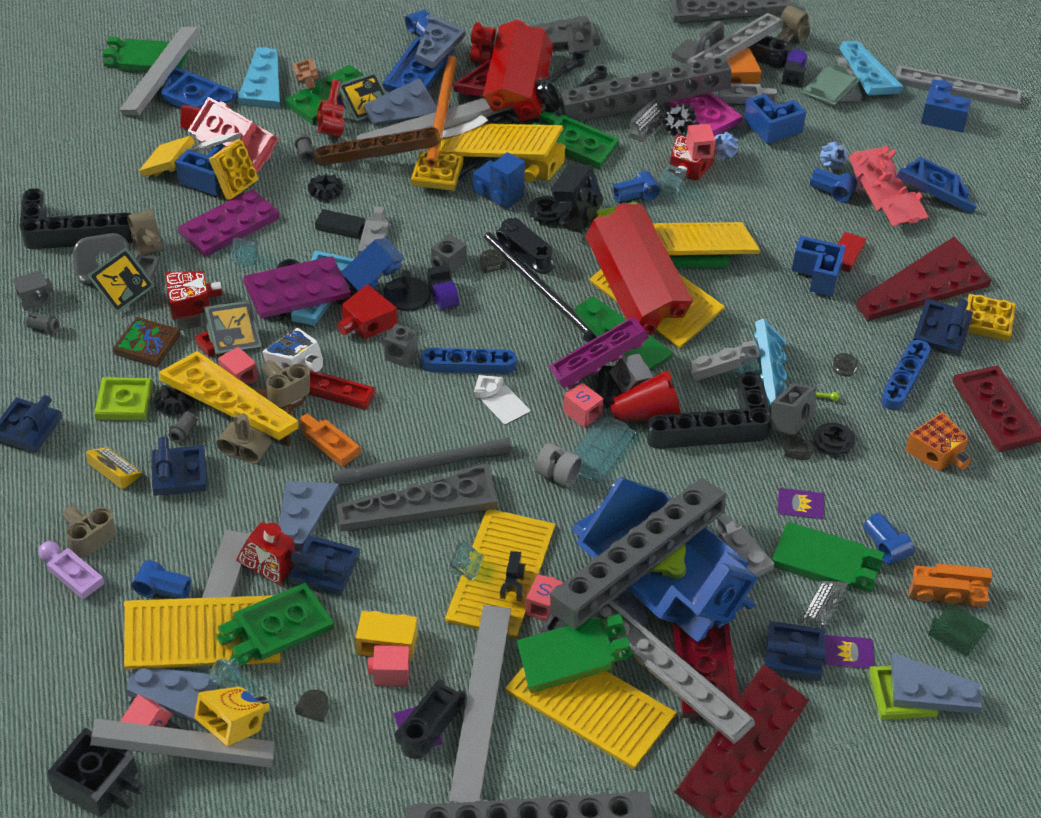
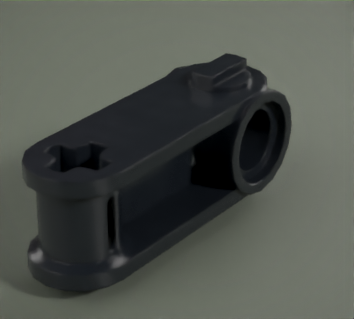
[748,36,791,68]
[496,218,554,274]
[394,679,466,758]

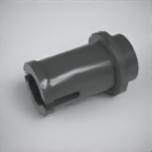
[294,134,314,162]
[26,313,60,334]
[168,412,198,443]

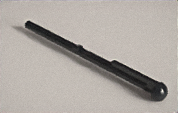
[484,232,597,342]

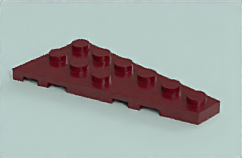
[856,236,991,321]

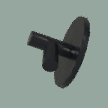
[384,270,430,311]

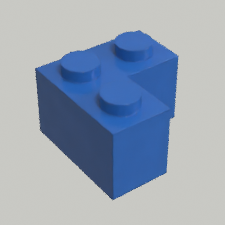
[921,79,971,133]
[744,94,806,144]
[175,144,226,196]
[473,152,525,209]
[792,235,846,297]
[341,238,405,291]

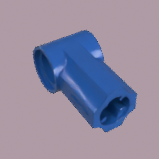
[405,9,430,38]
[809,168,858,202]
[612,171,661,203]
[863,512,914,565]
[131,560,192,599]

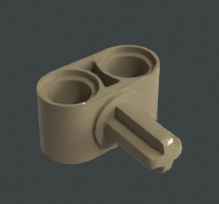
[776,5,811,43]
[128,209,163,255]
[262,360,310,408]
[216,413,272,464]
[62,506,116,558]

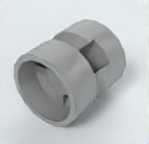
[535,442,583,487]

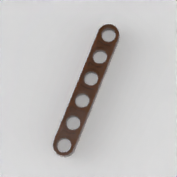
[314,127,441,166]

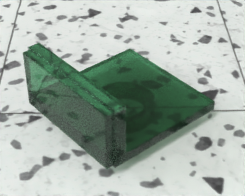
[928,603,990,657]

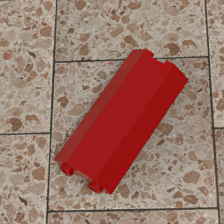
[483,19,554,121]
[585,203,693,335]

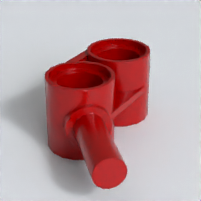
[470,22,496,64]
[317,80,344,138]

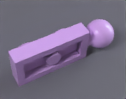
[38,541,105,600]

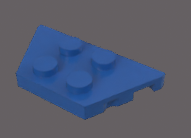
[161,67,238,108]
[896,156,977,214]

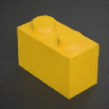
[356,611,418,661]

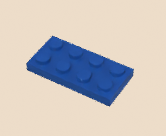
[382,37,454,92]

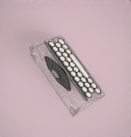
[629,99,664,142]
[799,581,848,632]

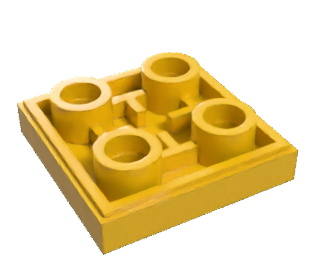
[139,135,195,177]
[209,139,259,200]
[411,151,463,191]
[966,294,1016,341]

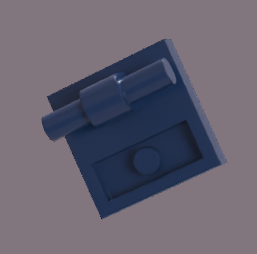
[913,299,973,356]
[0,395,62,453]
[152,437,207,496]
[289,535,360,596]
[765,621,826,681]

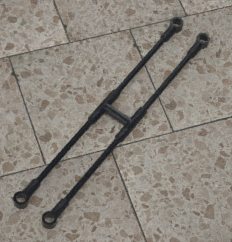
[458,53,607,180]

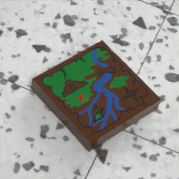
[113,317,181,367]

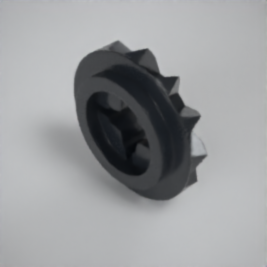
[537,78,560,111]
[663,103,696,136]
[307,173,344,200]
[528,196,561,224]
[153,384,195,415]
[814,423,855,457]

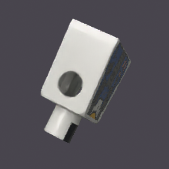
[262,328,323,372]

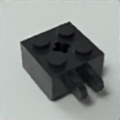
[551,165,603,229]
[47,728,145,818]

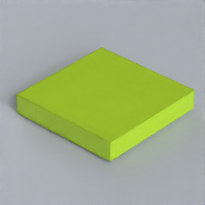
[94,377,153,421]
[869,666,939,720]

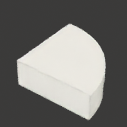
[474,375,503,398]

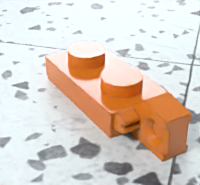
[300,413,361,467]
[913,563,992,588]
[909,575,989,607]

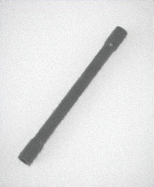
[332,437,511,486]

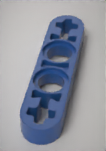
[881,340,931,410]
[421,348,517,374]

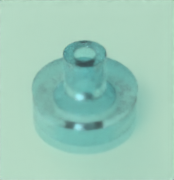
[210,658,240,688]

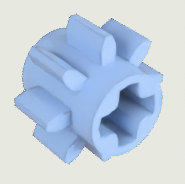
[714,131,738,161]
[820,142,847,170]

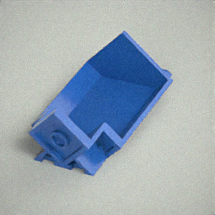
[571,477,758,642]

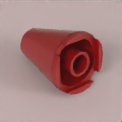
[610,370,681,423]

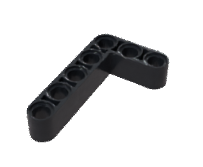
[20,188,134,249]
[647,371,771,449]

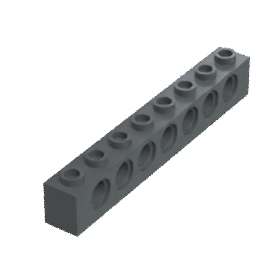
[560,55,731,122]
[550,477,726,630]
[406,790,653,818]

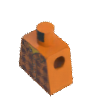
[905,412,971,471]

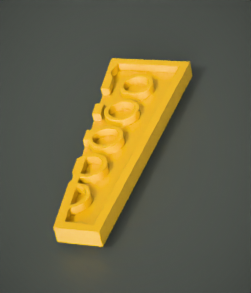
[159,351,298,440]

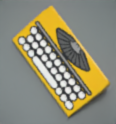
[86,447,142,490]

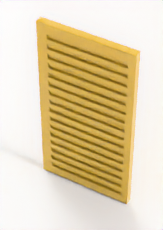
[439,123,563,158]
[652,222,760,255]
[589,269,725,349]
[445,509,556,639]
[123,596,281,669]
[505,668,677,770]

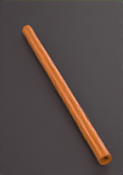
[426,55,457,168]

